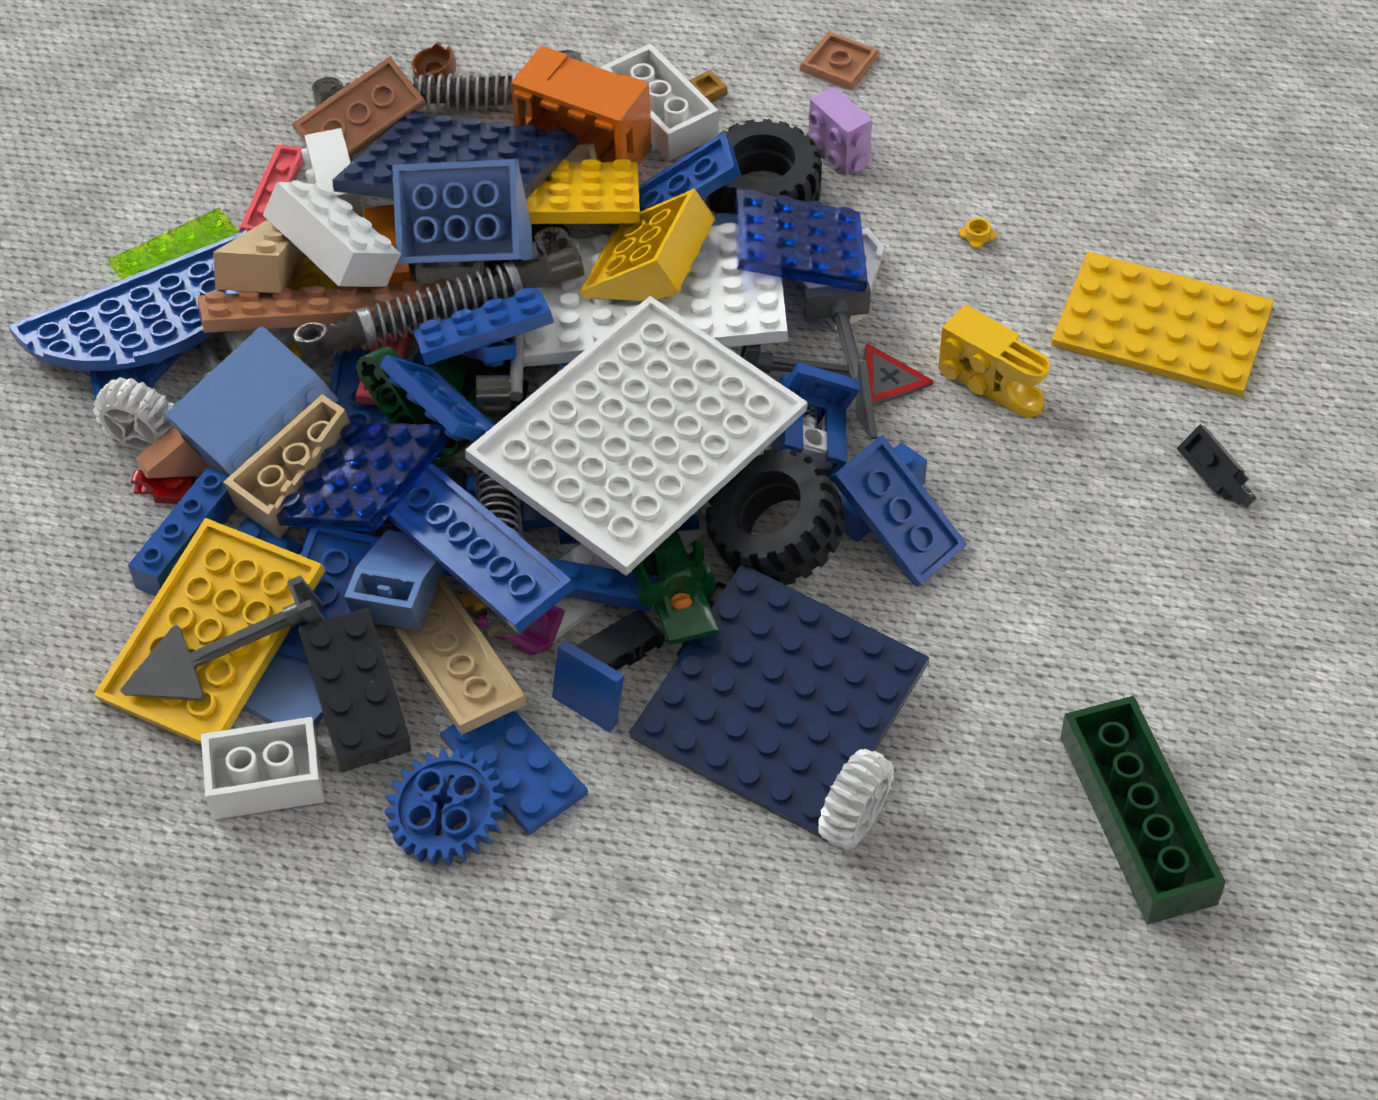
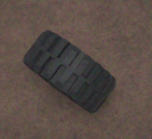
[708,119,822,232]
[705,449,846,585]

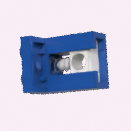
[771,362,860,481]

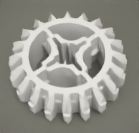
[93,377,174,451]
[818,749,894,850]

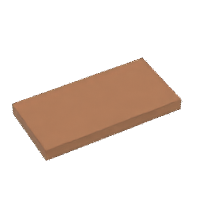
[292,56,426,159]

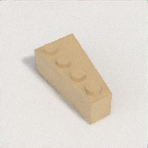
[213,220,307,293]
[223,394,355,539]

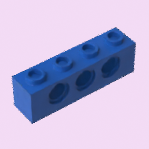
[128,467,237,596]

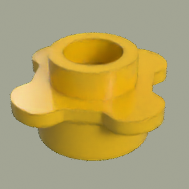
[959,218,997,249]

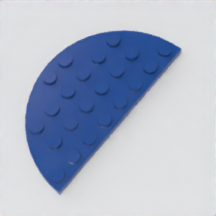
[9,230,248,371]

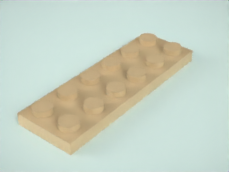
[389,576,527,735]

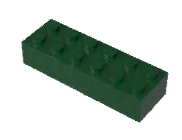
[1060,695,1226,925]

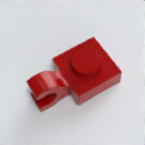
[131,470,195,504]

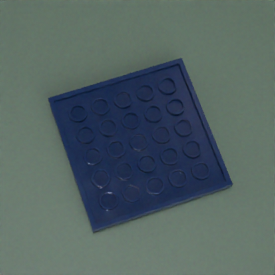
[332,112,578,199]
[629,565,929,838]

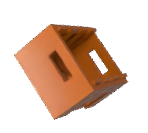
[511,45,652,166]

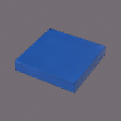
[552,640,624,732]

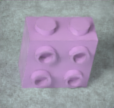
[808,86,872,176]

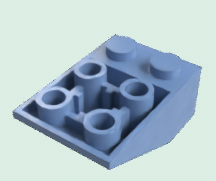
[344,530,444,631]

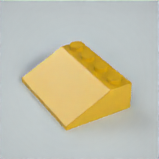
[579,188,715,301]

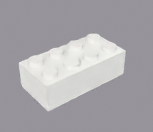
[601,43,719,161]
[263,180,401,287]

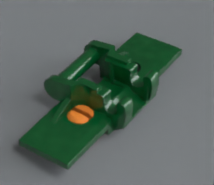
[632,530,719,645]

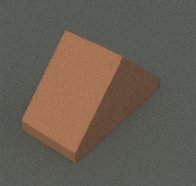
[137,426,212,478]

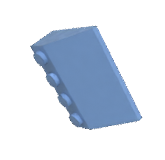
[392,159,533,264]
[164,326,339,476]

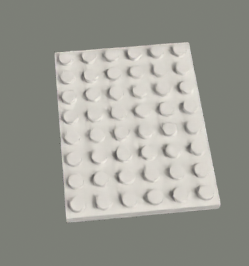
[522,219,788,367]
[465,296,808,576]

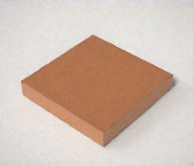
[800,31,880,91]

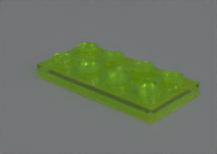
[108,208,240,280]

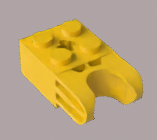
[938,304,1050,418]

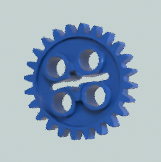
[385,748,507,866]

